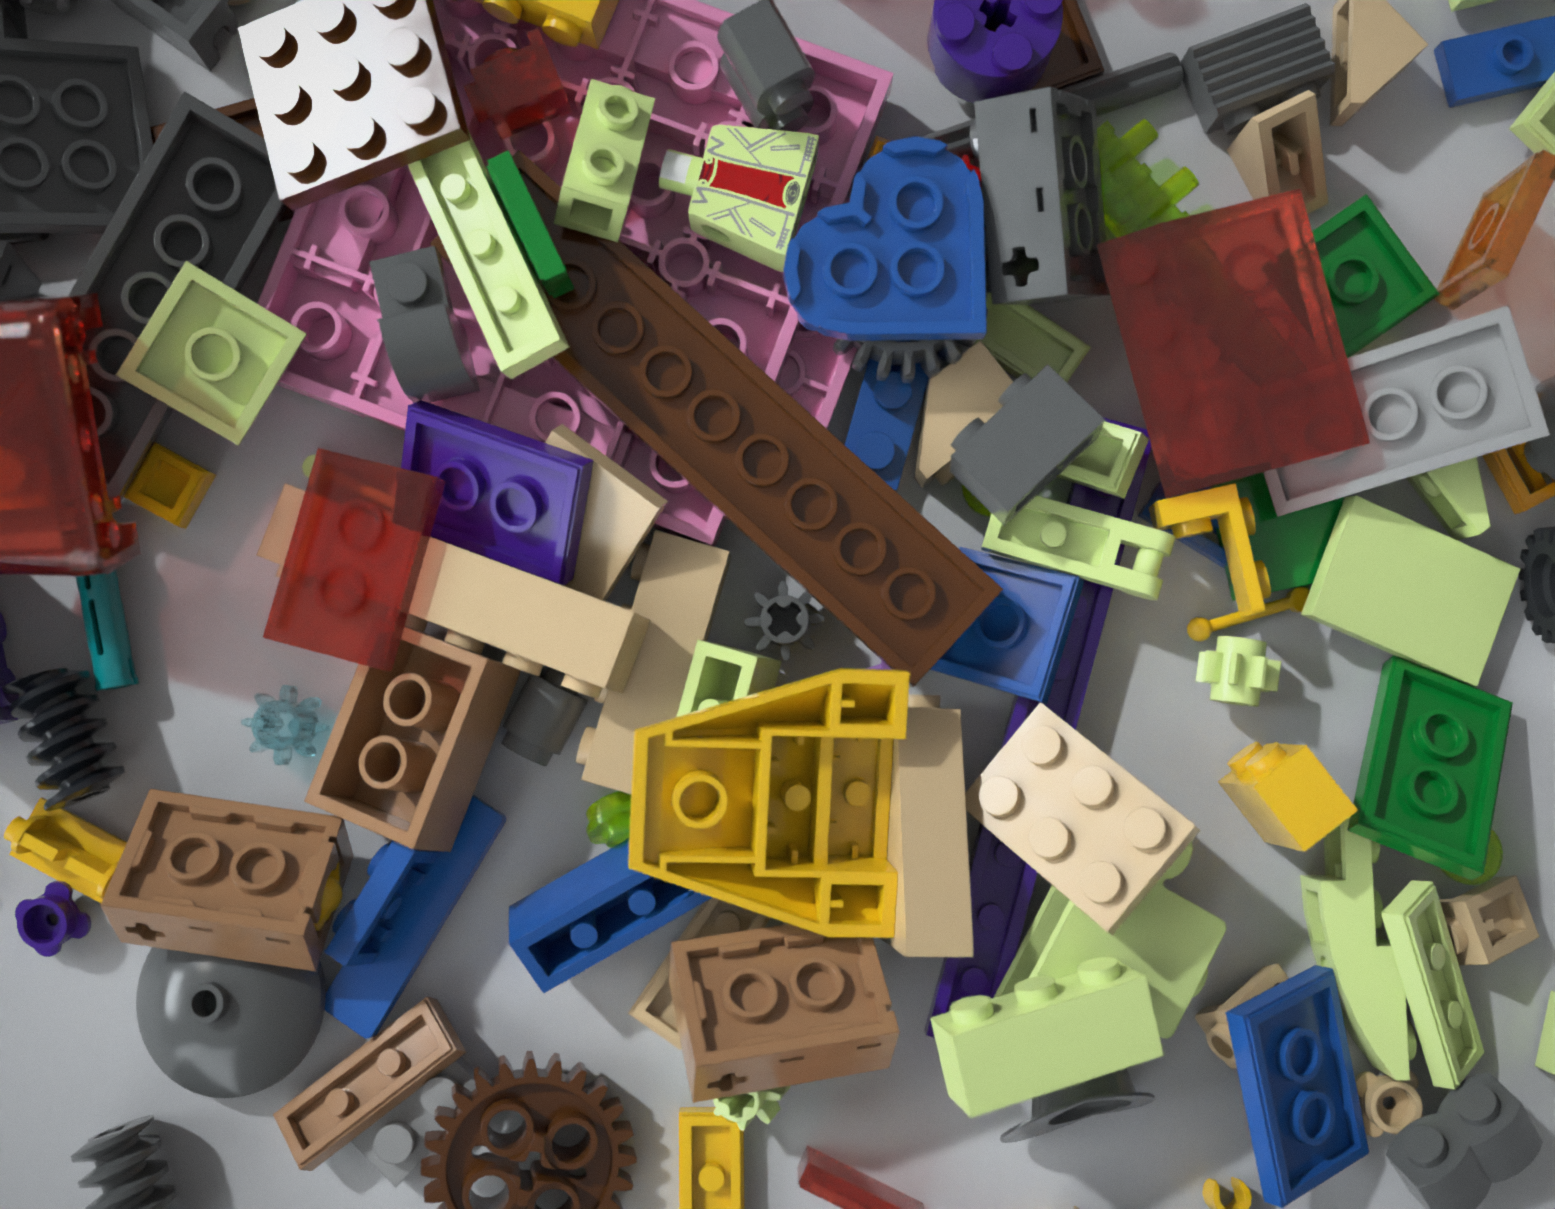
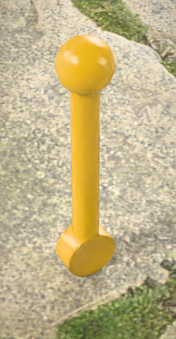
[1187,587,1310,642]

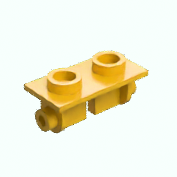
[4,797,127,903]

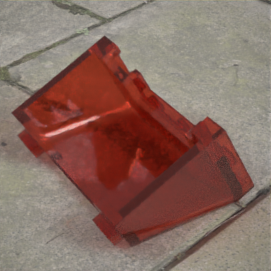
[0,293,141,576]

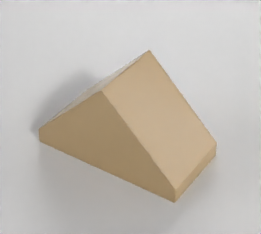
[1330,0,1429,126]
[1227,90,1329,231]

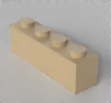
[576,530,731,794]

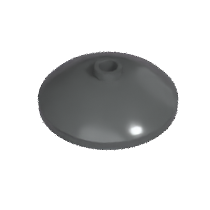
[136,947,326,1098]

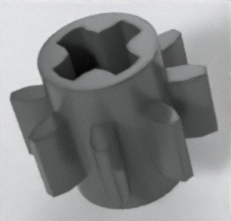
[744,580,824,661]

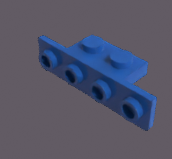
[324,795,506,1039]

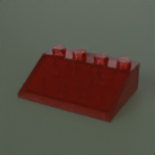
[1097,188,1371,498]

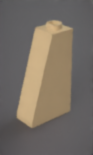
[879,695,973,957]

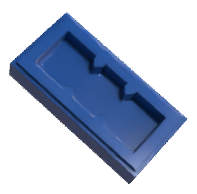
[1433,16,1555,108]

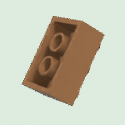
[304,616,521,852]

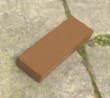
[273,996,466,1171]

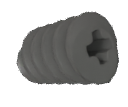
[71,1115,177,1209]

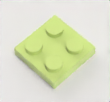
[116,261,307,446]

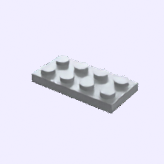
[1239,305,1550,517]

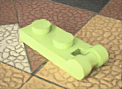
[981,495,1176,600]

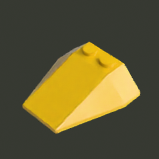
[628,668,910,938]

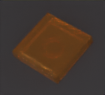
[1434,150,1555,310]

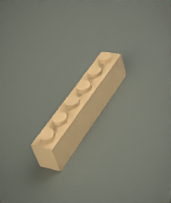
[256,483,651,699]

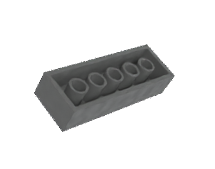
[0,91,287,502]

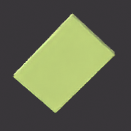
[1301,495,1520,687]

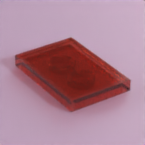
[262,448,446,672]

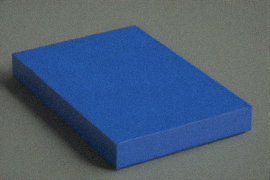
[1226,965,1369,1208]

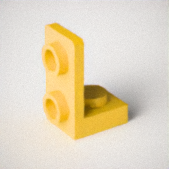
[1149,483,1271,617]

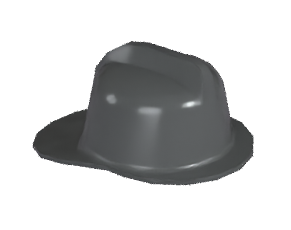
[1000,1068,1155,1143]

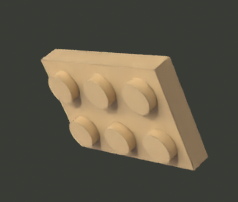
[965,702,1200,935]

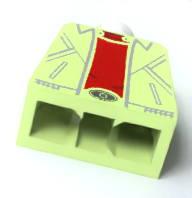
[659,124,819,272]

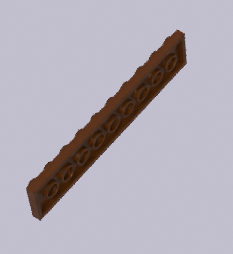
[430,150,1003,688]

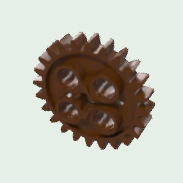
[421,1051,637,1209]

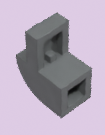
[369,246,480,403]

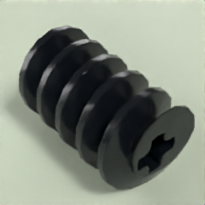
[2,668,126,811]

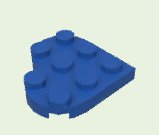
[783,136,987,341]

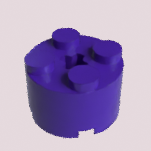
[927,0,1063,103]

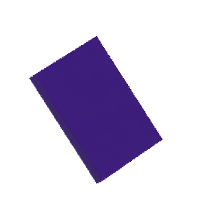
[394,400,594,586]

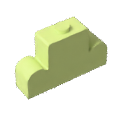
[993,841,1226,1039]

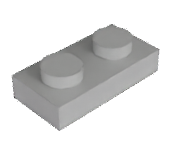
[351,1056,476,1188]

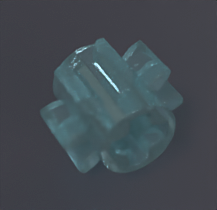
[241,685,330,765]

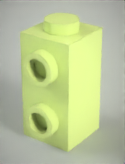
[554,79,655,242]

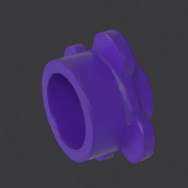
[15,881,92,957]

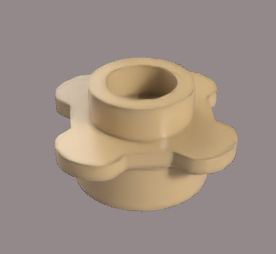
[1355,1071,1423,1137]

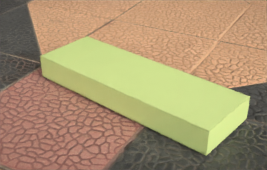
[1381,880,1485,1089]

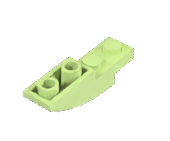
[1300,817,1417,1081]

